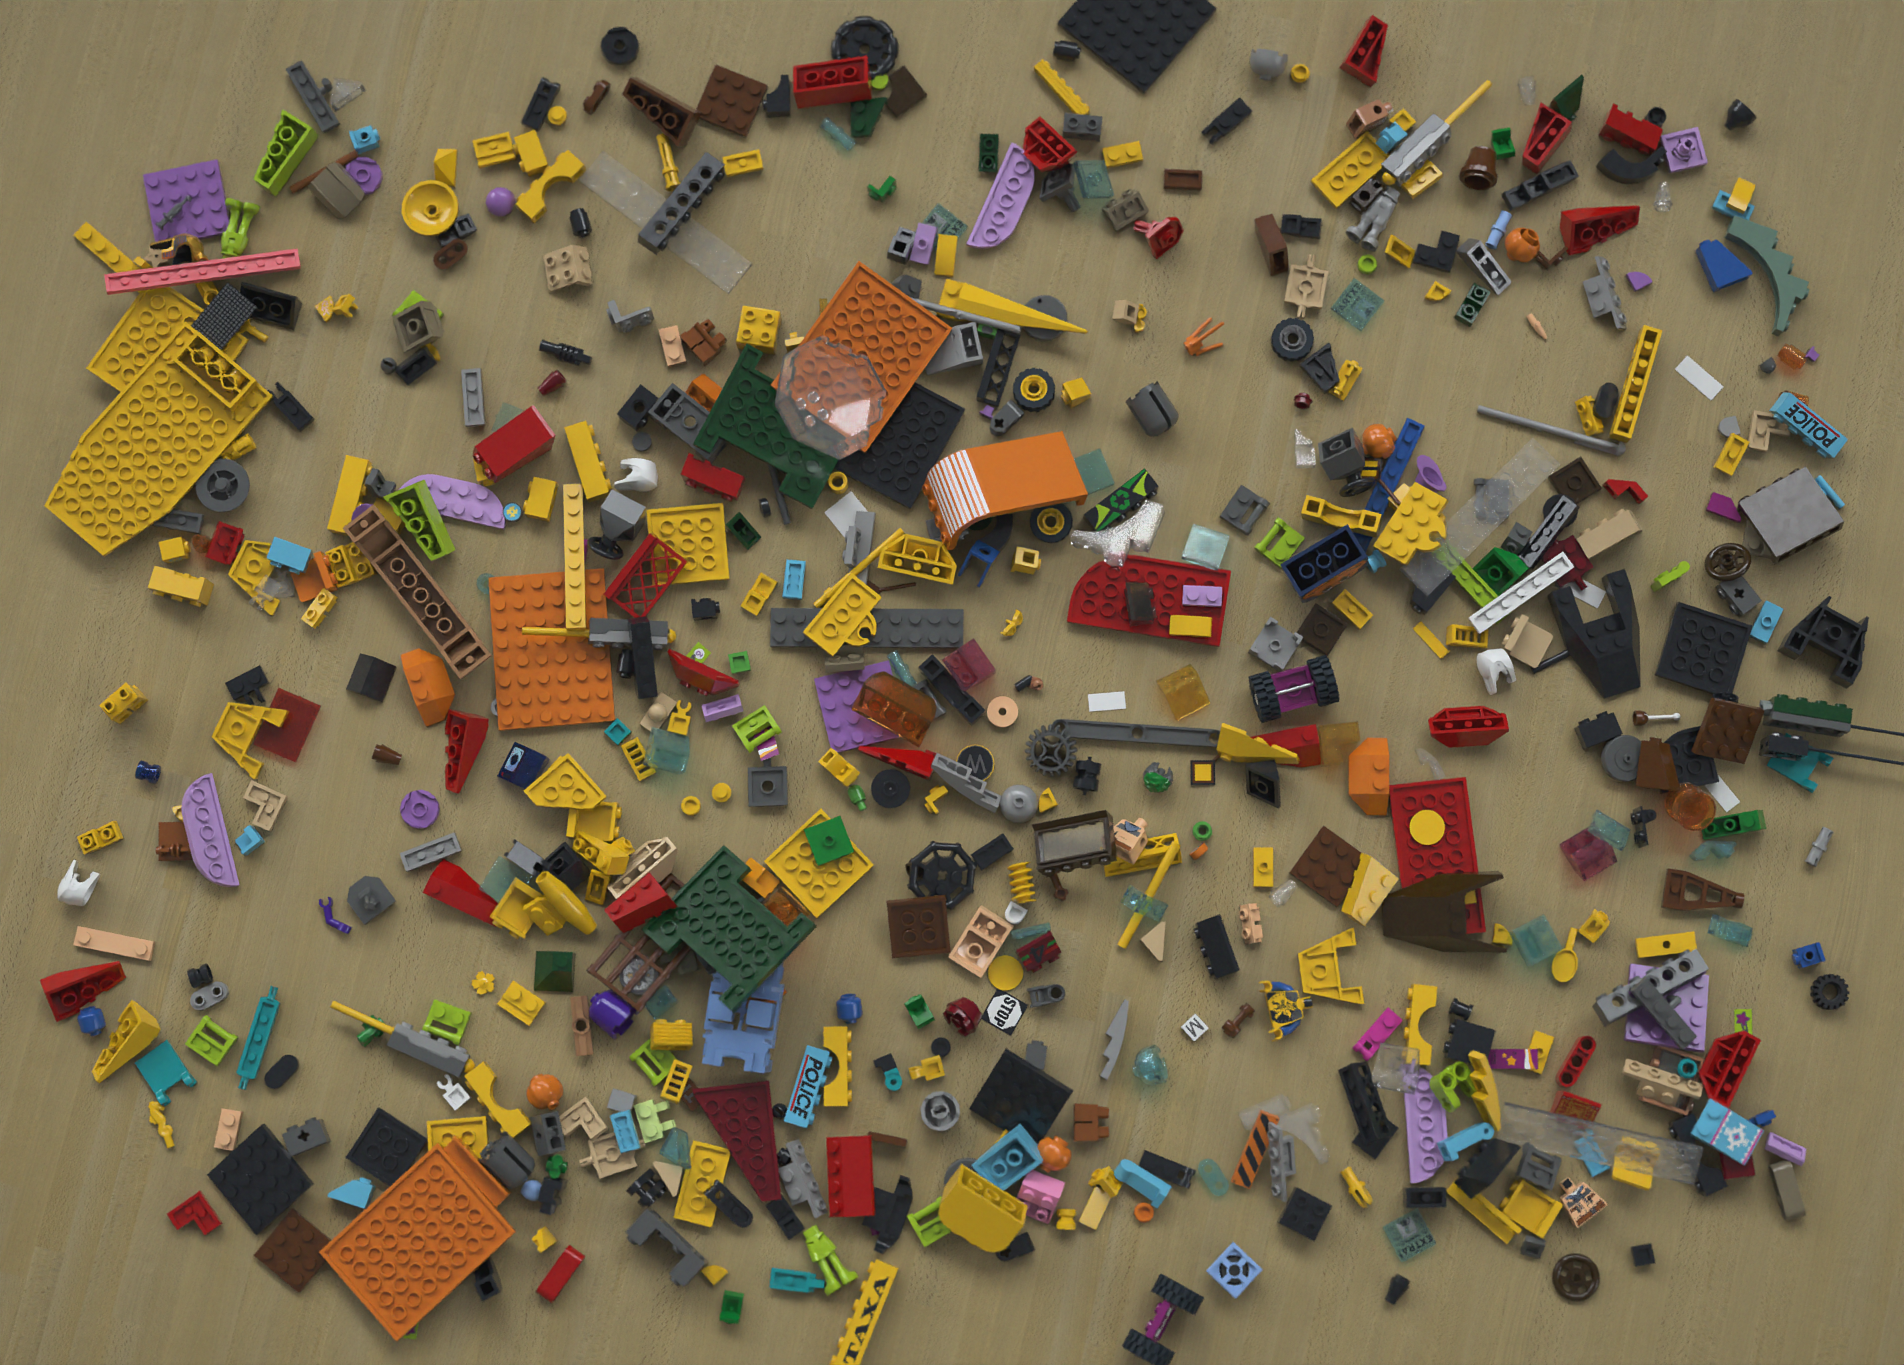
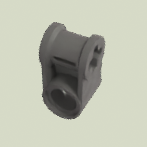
[990,400,1025,436]
[1027,984,1065,1008]

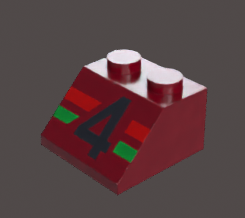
[1016,931,1061,973]

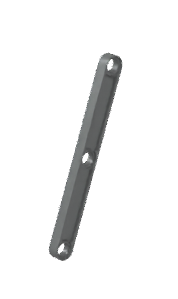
[1052,719,1220,748]

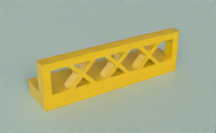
[1100,833,1182,877]
[1446,1176,1522,1244]

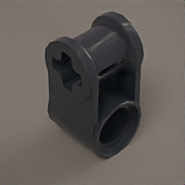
[996,1232,1035,1261]

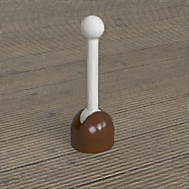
[1633,710,1681,726]

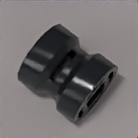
[1644,107,1666,128]
[187,963,213,988]

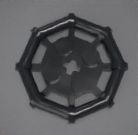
[907,841,977,911]

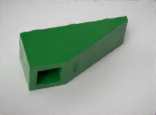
[1700,810,1767,840]

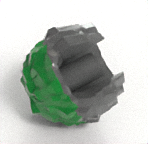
[1143,762,1173,793]

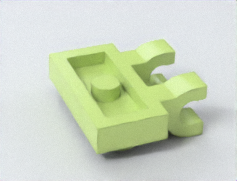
[633,1099,676,1143]

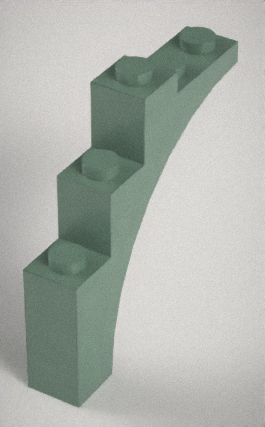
[1724,216,1810,336]

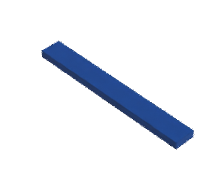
[1353,418,1425,553]

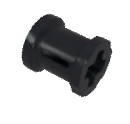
[1448,998,1473,1021]

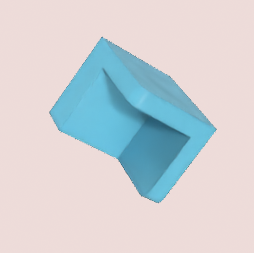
[235,825,265,856]

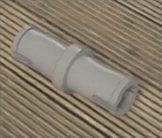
[1805,827,1834,867]

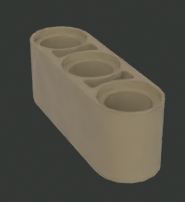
[1769,1160,1806,1221]

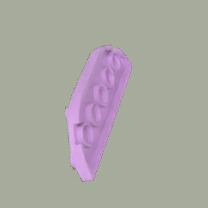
[967,142,1035,249]
[399,474,506,530]
[181,773,239,887]
[1402,1064,1448,1183]

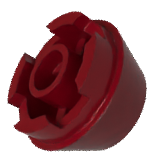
[943,997,982,1037]

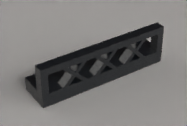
[977,328,1021,407]
[1338,1061,1393,1145]

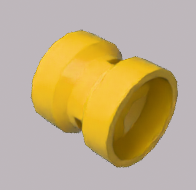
[1056,1209,1076,1230]

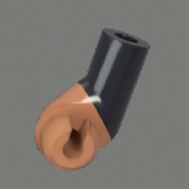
[1014,675,1044,692]

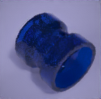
[135,760,161,784]

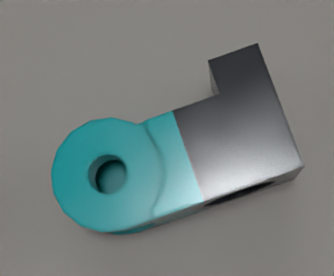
[873,1053,903,1091]

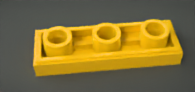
[1635,931,1697,958]

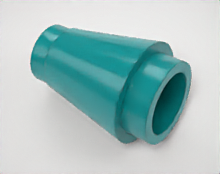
[1677,1059,1697,1079]

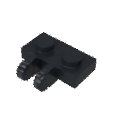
[225,665,270,705]

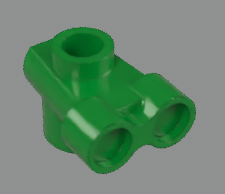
[356,1015,385,1047]
[545,1155,568,1179]

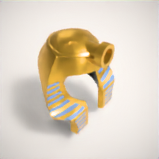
[150,233,208,266]

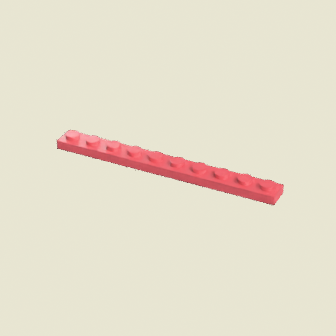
[104,249,301,295]

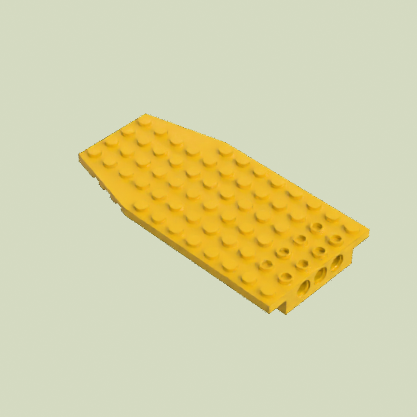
[44,321,273,557]

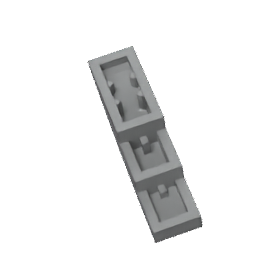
[931,753,1001,813]
[1100,999,1128,1080]

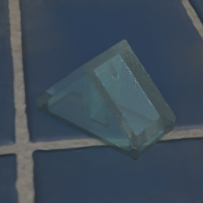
[645,985,680,1019]
[659,1127,691,1169]

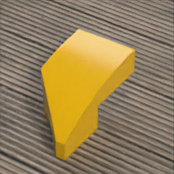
[532,1226,558,1253]

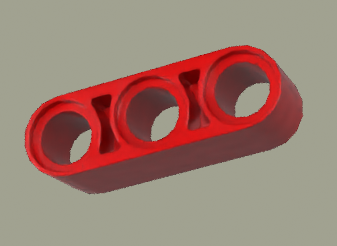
[1555,1036,1596,1087]
[535,1245,585,1304]

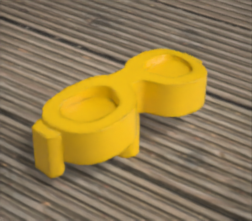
[1134,304,1147,333]
[1001,609,1023,637]

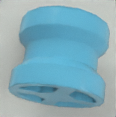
[1367,550,1387,574]

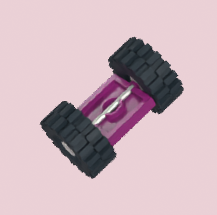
[1248,655,1339,723]
[1122,1273,1204,1365]

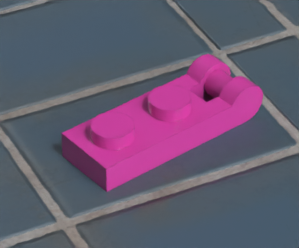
[1352,1007,1403,1061]

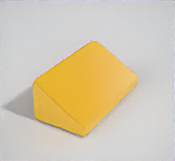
[1078,1185,1111,1230]

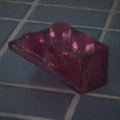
[942,638,996,692]
[1559,825,1618,881]

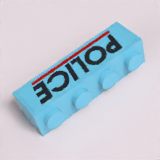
[1769,392,1848,458]
[784,1045,833,1128]

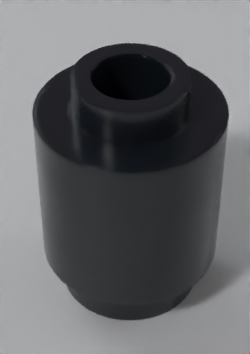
[1053,40,1081,62]
[569,208,592,238]
[616,649,634,679]

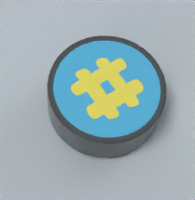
[503,502,523,522]

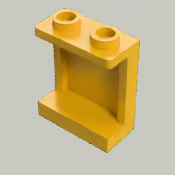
[566,802,622,842]
[490,877,545,939]
[1499,1178,1563,1239]

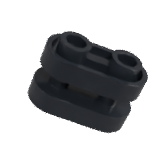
[626,1168,667,1208]

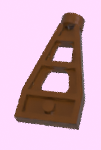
[1661,868,1744,911]

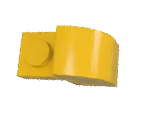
[818,748,860,787]

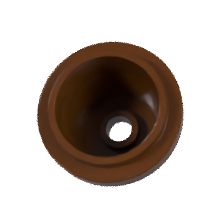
[1459,146,1498,190]

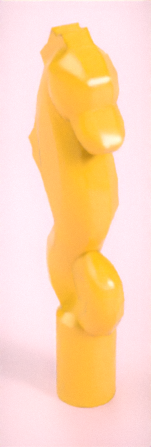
[148,1101,175,1149]

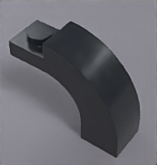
[1596,146,1667,184]
[980,513,1013,555]
[473,1256,502,1302]

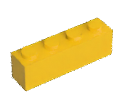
[564,421,612,503]
[327,455,373,536]

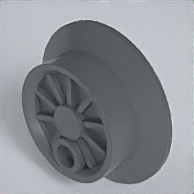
[196,459,250,512]

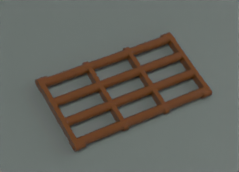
[586,873,693,1013]

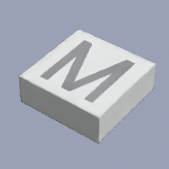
[1181,1014,1208,1041]

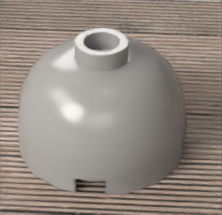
[1250,49,1288,81]
[1000,784,1038,823]

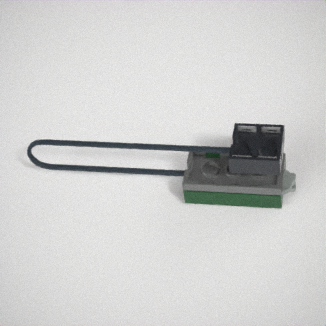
[1759,694,1904,766]

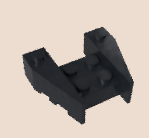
[1777,596,1869,689]

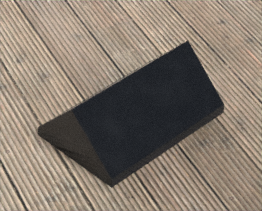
[240,282,302,330]

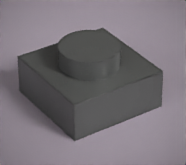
[1520,1235,1545,1259]

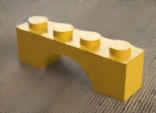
[516,150,586,224]
[1301,495,1382,538]
[1401,984,1437,1066]
[823,1026,852,1106]
[464,1061,531,1139]

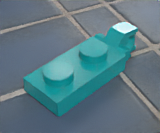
[769,1268,826,1293]

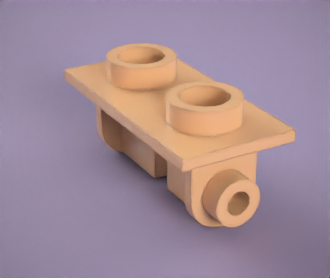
[1239,903,1263,944]

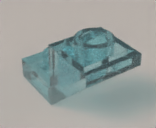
[1689,841,1737,861]
[1708,914,1753,947]

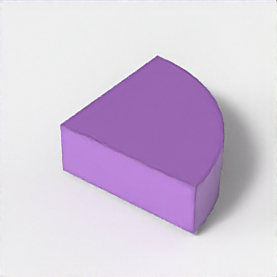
[1626,272,1653,292]

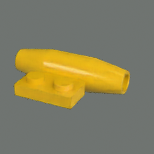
[523,871,597,936]

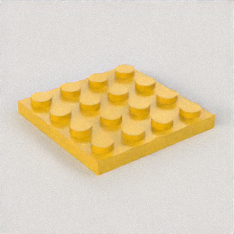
[646,503,730,585]
[764,809,874,918]

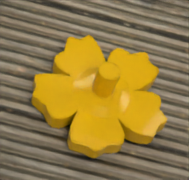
[471,971,495,995]

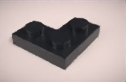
[1413,231,1460,273]

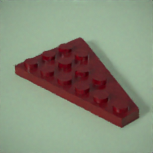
[692,1081,781,1202]

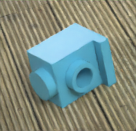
[1376,121,1408,154]
[349,125,380,154]

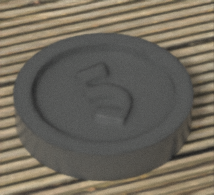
[632,432,652,451]

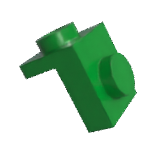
[1491,127,1516,160]
[867,175,897,202]
[904,994,935,1030]
[719,1290,744,1324]

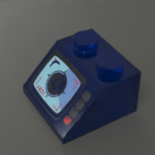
[497,742,549,790]

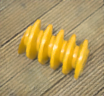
[1007,862,1036,904]

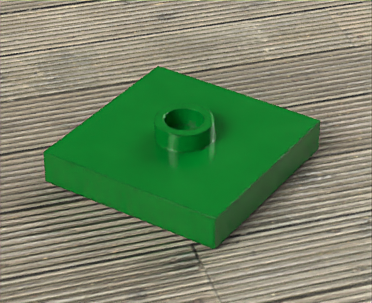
[804,816,854,866]

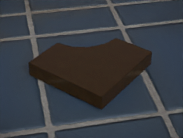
[887,65,927,118]

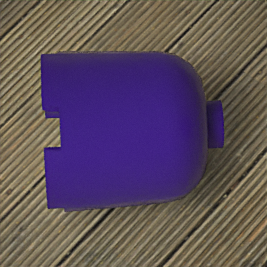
[589,990,639,1040]

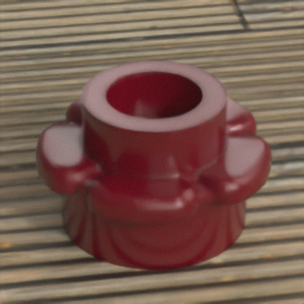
[1294,393,1313,409]

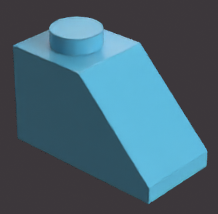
[327,1177,376,1209]

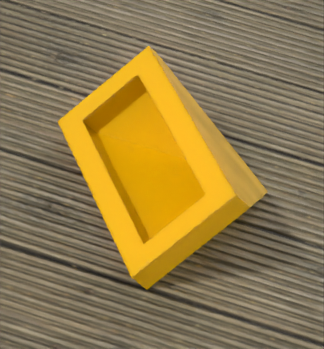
[434,149,457,187]
[1385,235,1416,268]

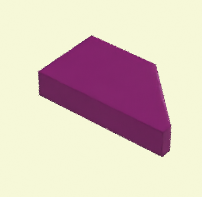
[1705,492,1742,523]

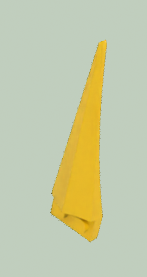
[936,279,1088,334]

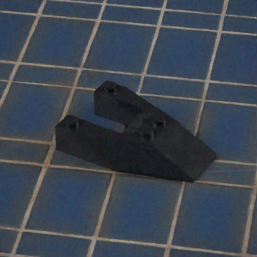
[1547,569,1641,699]

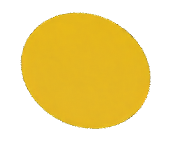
[1410,810,1445,845]
[988,955,1023,991]

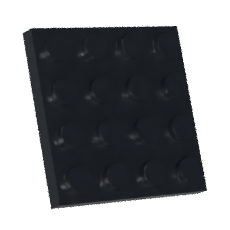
[1655,602,1753,694]
[969,1048,1074,1144]
[207,1123,314,1235]

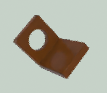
[1534,246,1568,270]

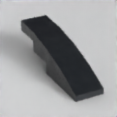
[1501,160,1579,211]

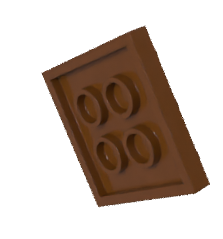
[696,64,768,138]
[1692,697,1765,764]
[1289,826,1361,908]
[887,895,951,958]
[254,1208,331,1293]

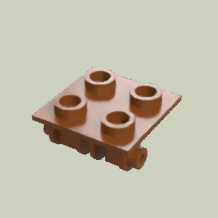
[156,822,193,861]

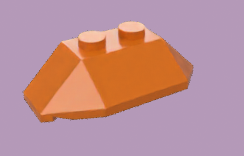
[401,648,455,727]
[1348,738,1389,816]

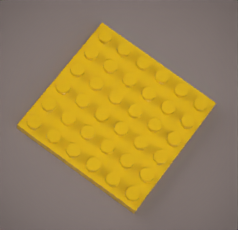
[86,287,249,392]

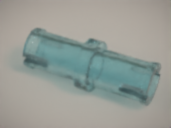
[820,117,856,151]
[887,650,917,689]

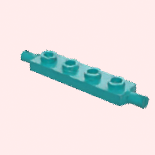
[236,986,281,1090]

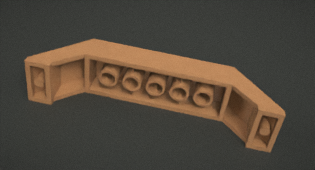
[343,504,492,679]

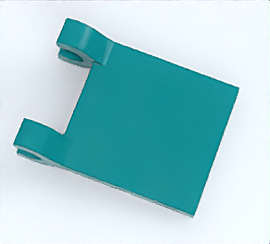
[1766,733,1834,793]
[135,1040,197,1106]

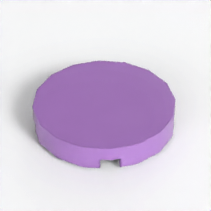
[345,157,382,195]
[400,790,440,829]

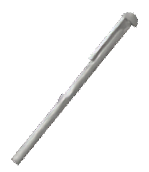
[910,297,1021,334]
[1477,405,1626,456]

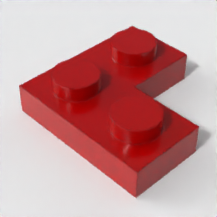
[167,1191,223,1235]

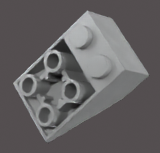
[925,322,983,375]

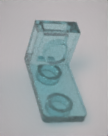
[1120,885,1168,921]

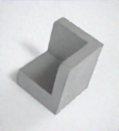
[607,1088,637,1112]

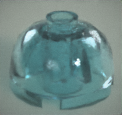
[1132,1045,1168,1085]

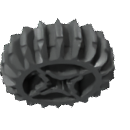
[1025,724,1078,777]

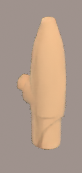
[1526,313,1547,339]

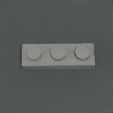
[461,368,485,427]
[400,832,462,872]

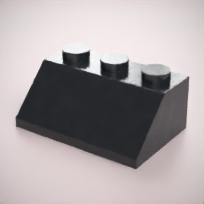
[1193,914,1240,979]
[1454,1138,1521,1199]

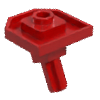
[1133,217,1184,259]

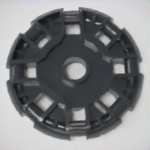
[831,16,899,80]

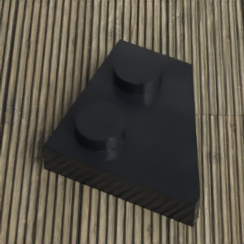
[1300,342,1340,394]

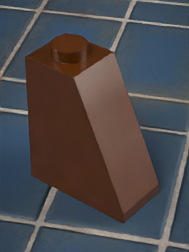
[1254,214,1289,276]
[1636,737,1680,792]

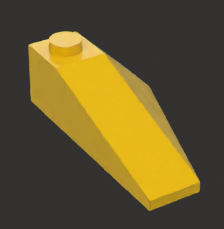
[1217,723,1300,764]
[92,1000,161,1083]

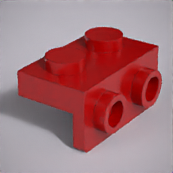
[205,521,244,565]

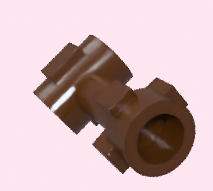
[1046,872,1069,902]
[1222,1003,1255,1038]

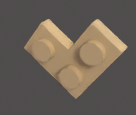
[1747,410,1790,452]
[243,780,288,832]
[559,1097,609,1140]

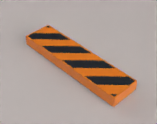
[1231,1110,1280,1189]

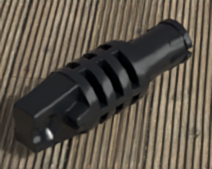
[539,339,592,366]

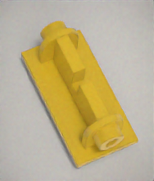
[1328,359,1363,401]
[1575,395,1604,436]
[301,588,337,629]

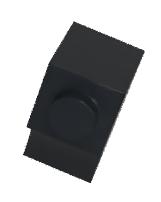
[763,74,791,118]

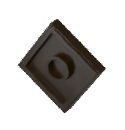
[1548,456,1602,504]
[1297,603,1348,656]

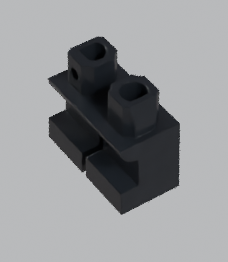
[538,1176,568,1215]

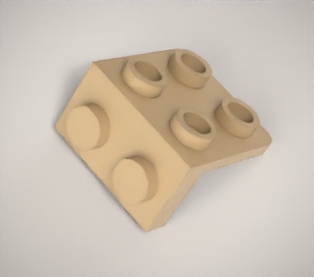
[544,244,592,291]
[1502,614,1553,668]

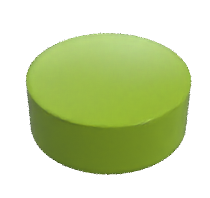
[871,71,888,91]
[1357,254,1377,275]

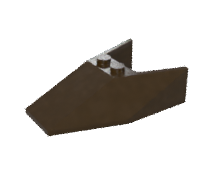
[1382,871,1507,953]

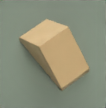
[1140,921,1166,962]
[653,1161,685,1197]

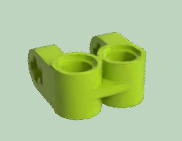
[1429,1062,1476,1113]

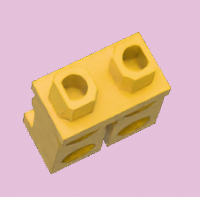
[99,683,148,724]

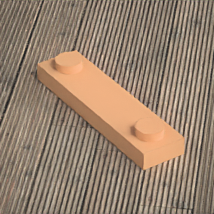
[73,926,155,961]

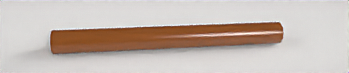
[290,150,359,193]

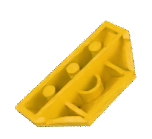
[877,533,957,585]

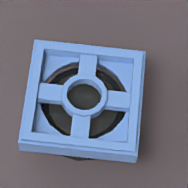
[1206,1242,1263,1299]

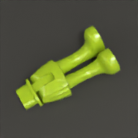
[221,198,260,259]
[803,1225,859,1296]

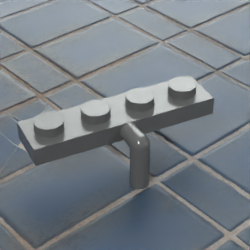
[285,60,340,134]
[1630,977,1697,1050]

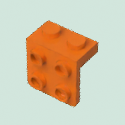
[290,551,338,602]

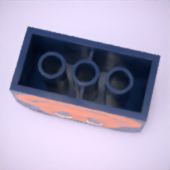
[1280,524,1369,603]

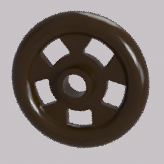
[1705,543,1751,581]
[1552,1253,1600,1302]

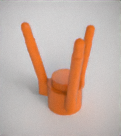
[1183,318,1224,356]

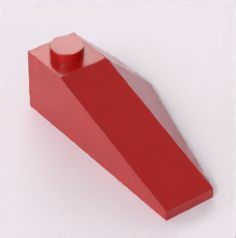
[1560,206,1640,255]
[445,709,489,794]
[1250,724,1321,768]
[858,746,936,781]
[422,859,498,927]
[40,961,126,1022]

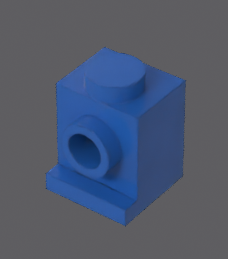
[1792,942,1826,969]

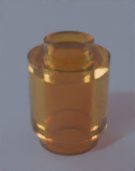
[1777,343,1807,370]

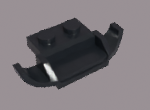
[862,1175,913,1254]

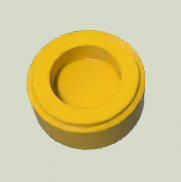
[681,796,701,816]

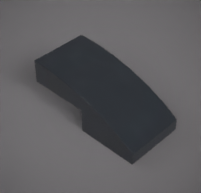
[435,213,477,248]
[1281,214,1322,239]
[765,1194,805,1240]

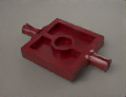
[1541,535,1594,591]

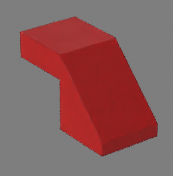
[1602,479,1648,504]

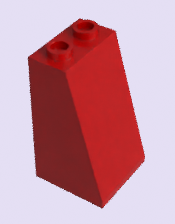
[473,405,556,483]

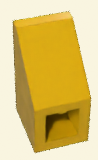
[1060,377,1091,409]

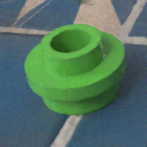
[1193,821,1212,841]

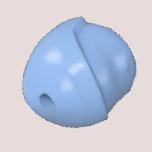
[521,1180,542,1201]

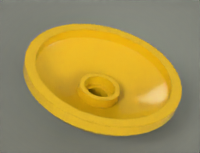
[402,180,459,236]

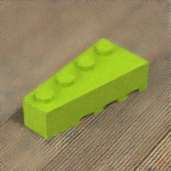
[253,109,319,197]
[384,479,455,561]

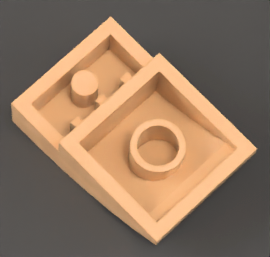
[948,905,1014,978]

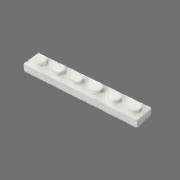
[1468,552,1574,634]

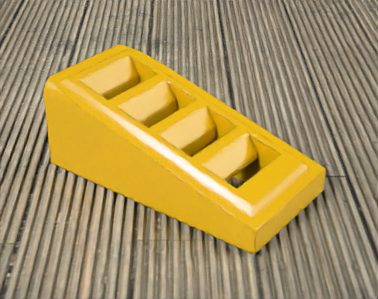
[1446,624,1488,648]
[621,737,657,781]
[660,1059,693,1104]

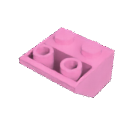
[1016,1170,1065,1224]

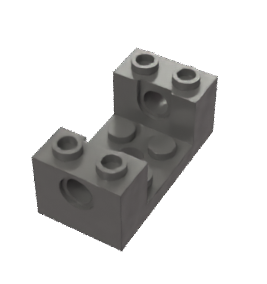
[648,383,728,464]
[625,1207,708,1287]

